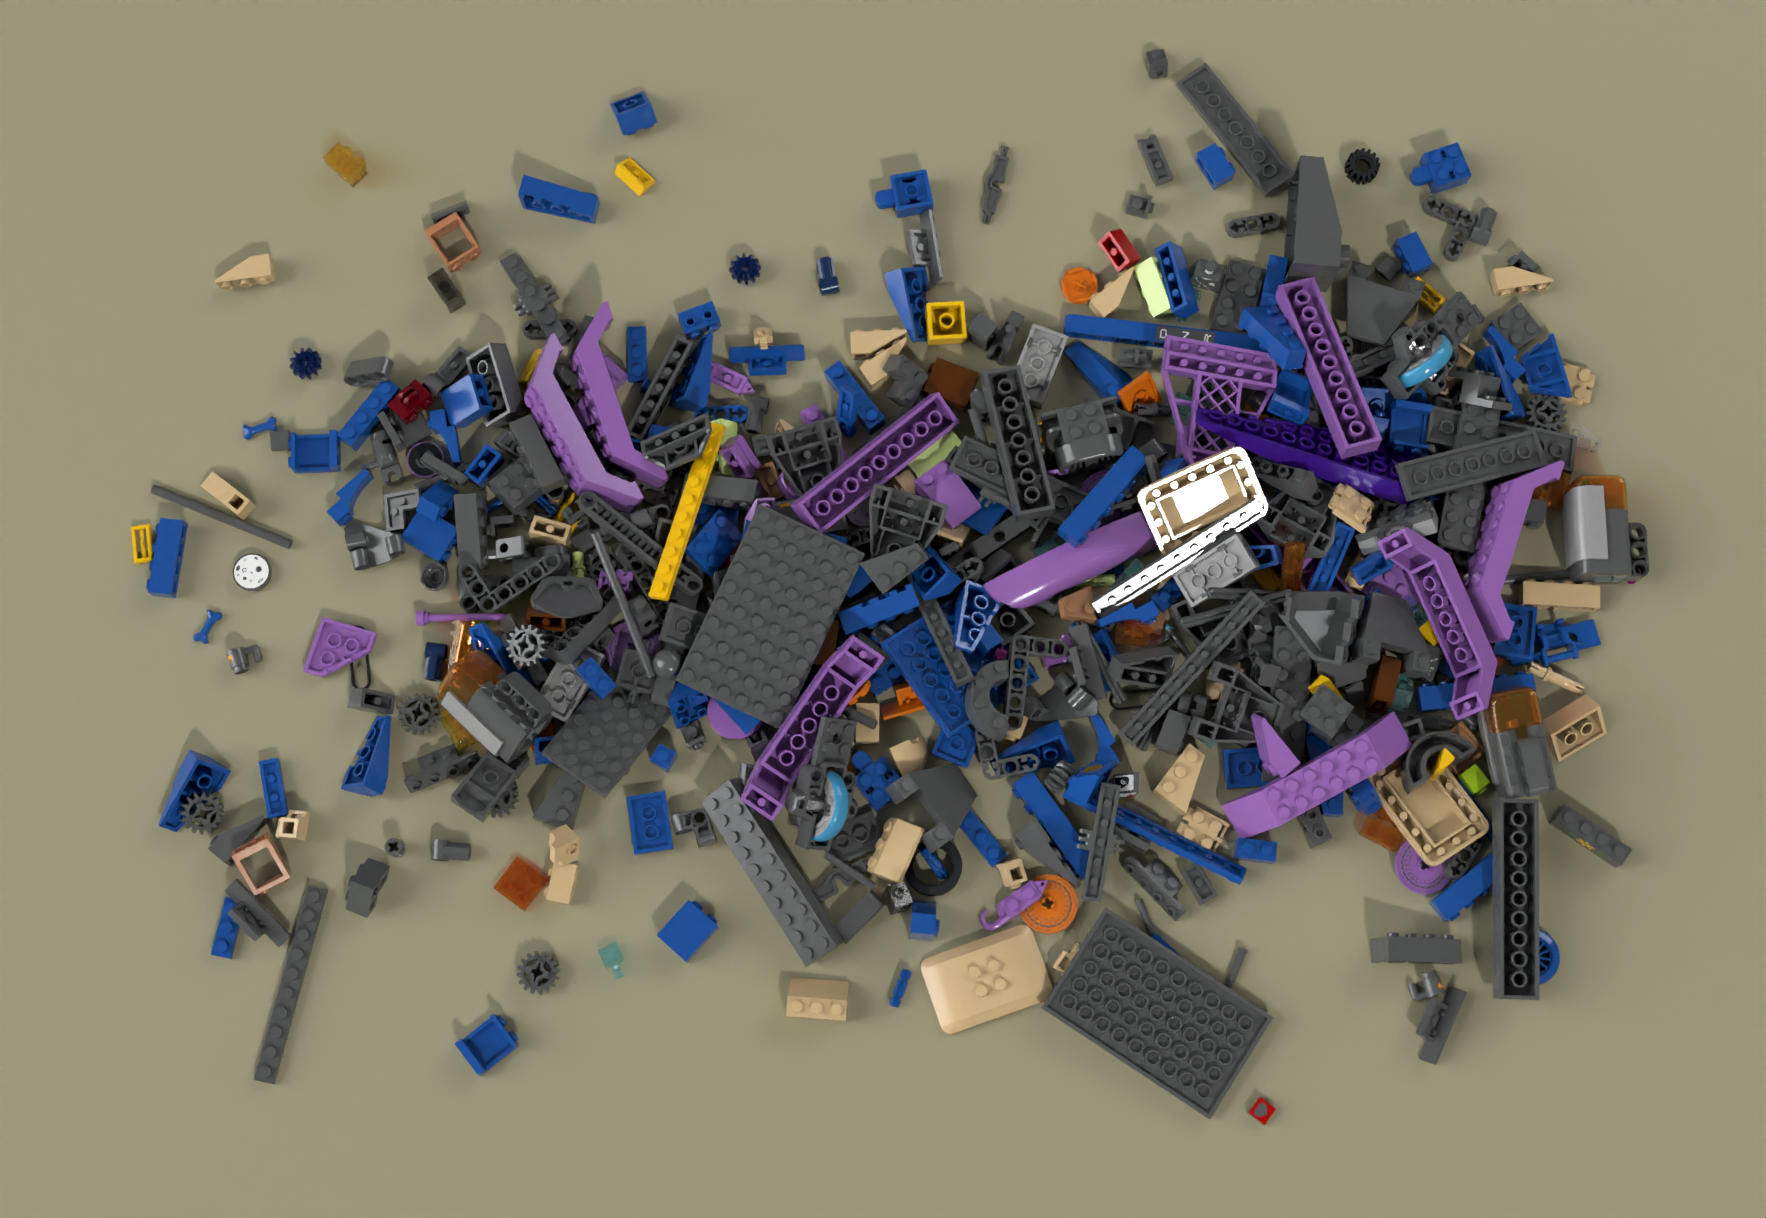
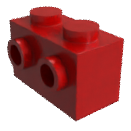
[1097,229,1142,272]

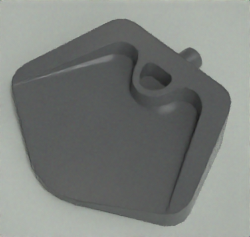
[530,571,603,618]

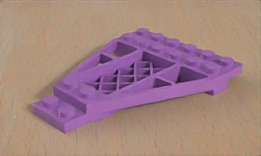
[1161,335,1278,466]

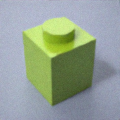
[1456,763,1490,796]

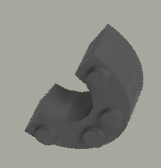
[964,660,1009,741]
[1400,731,1476,795]

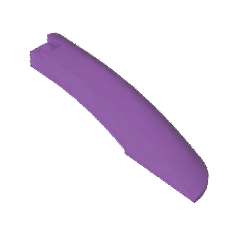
[983,510,1159,608]

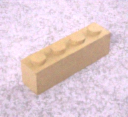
[1518,579,1600,612]

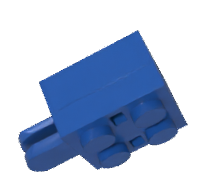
[1409,142,1472,195]
[875,169,934,218]
[852,751,900,813]

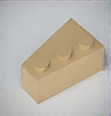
[1152,743,1205,816]

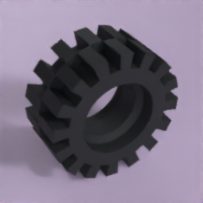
[1344,148,1380,185]

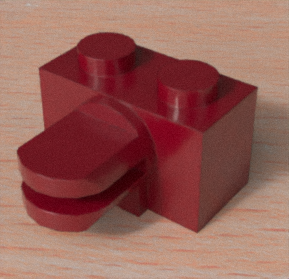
[388,379,434,426]

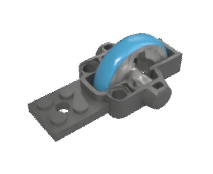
[1380,292,1481,400]
[785,716,858,852]

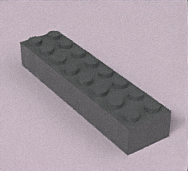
[980,365,1056,522]

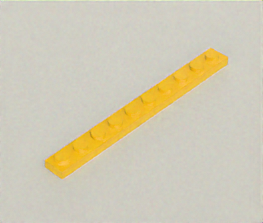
[648,423,726,601]

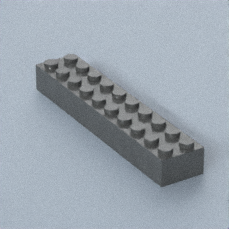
[700,777,844,967]
[1492,798,1540,1000]

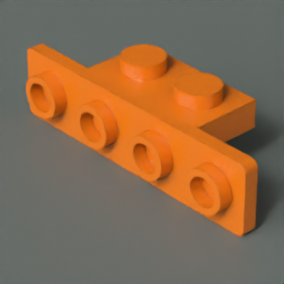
[880,683,926,720]

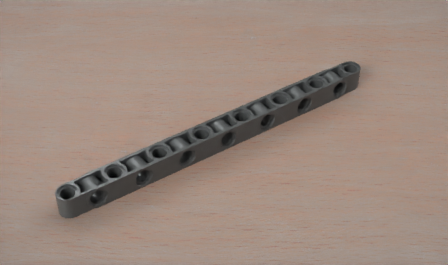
[891,463,1116,623]

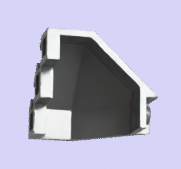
[1278,591,1365,666]

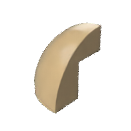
[889,736,928,777]

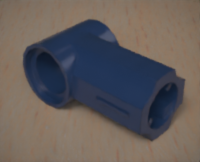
[817,257,840,296]
[423,642,448,682]

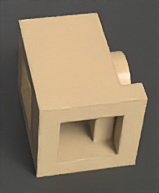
[996,858,1028,889]

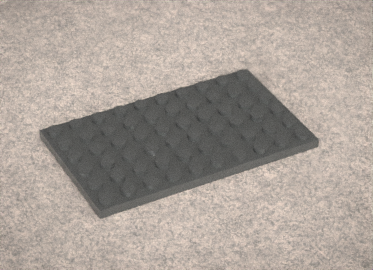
[675,504,865,729]
[1041,908,1273,1119]

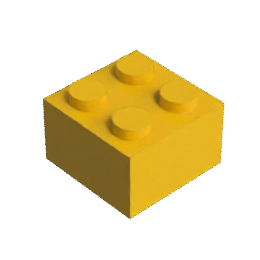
[925,301,967,345]

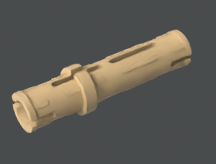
[1526,661,1585,696]

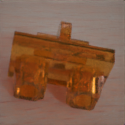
[1115,623,1152,647]

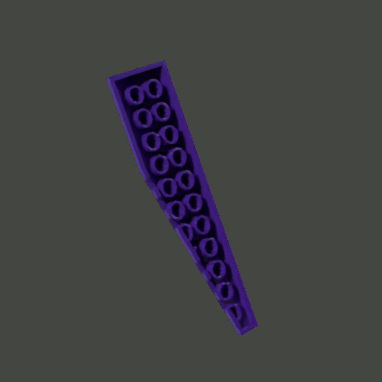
[1195,408,1416,505]

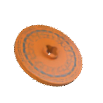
[1020,874,1078,934]

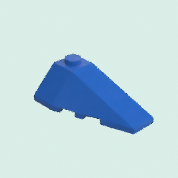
[885,267,929,343]
[668,333,713,412]
[1064,341,1133,404]
[1475,345,1526,422]
[911,545,962,601]
[954,580,1000,653]
[468,622,532,685]
[341,715,391,797]
[989,720,1076,772]
[158,750,231,832]

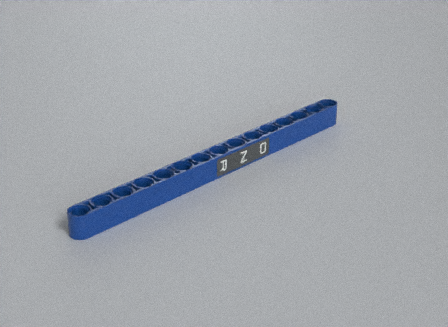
[1063,314,1270,353]

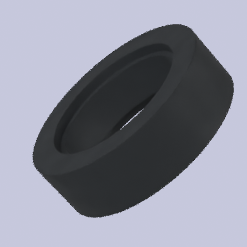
[905,840,962,896]

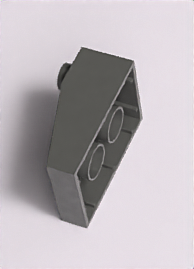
[1283,155,1350,292]

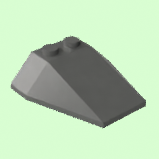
[765,416,841,497]
[1256,477,1337,558]
[869,483,949,559]

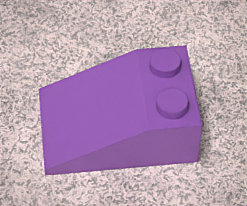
[914,460,981,529]
[1251,713,1300,778]

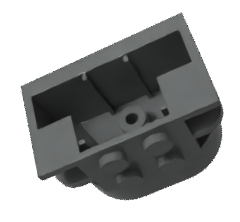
[1041,395,1125,475]

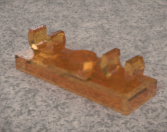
[1279,541,1305,591]
[443,620,474,678]

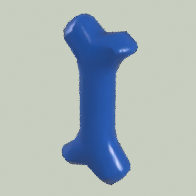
[243,416,278,440]
[193,610,222,644]

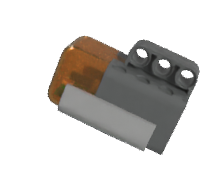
[1561,475,1649,584]
[437,650,553,764]
[1476,686,1557,799]

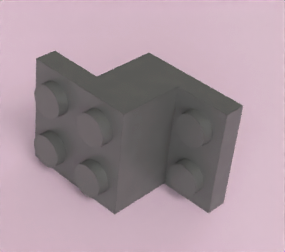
[1447,366,1513,411]
[1298,683,1364,748]

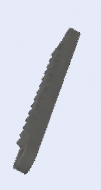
[578,491,703,596]

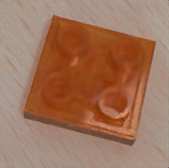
[493,857,549,912]

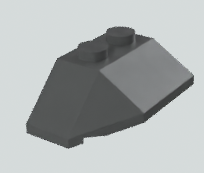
[640,413,712,471]

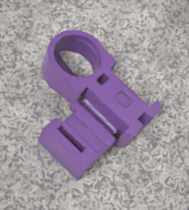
[598,569,634,602]

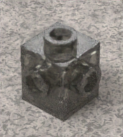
[882,881,913,915]

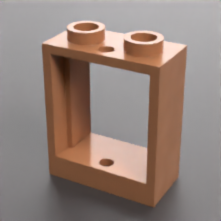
[424,212,482,273]
[231,832,291,896]

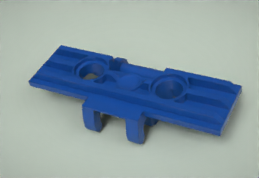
[1510,618,1601,667]

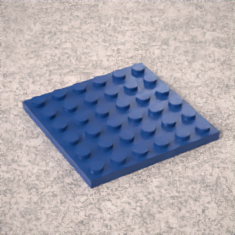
[880,596,1039,739]

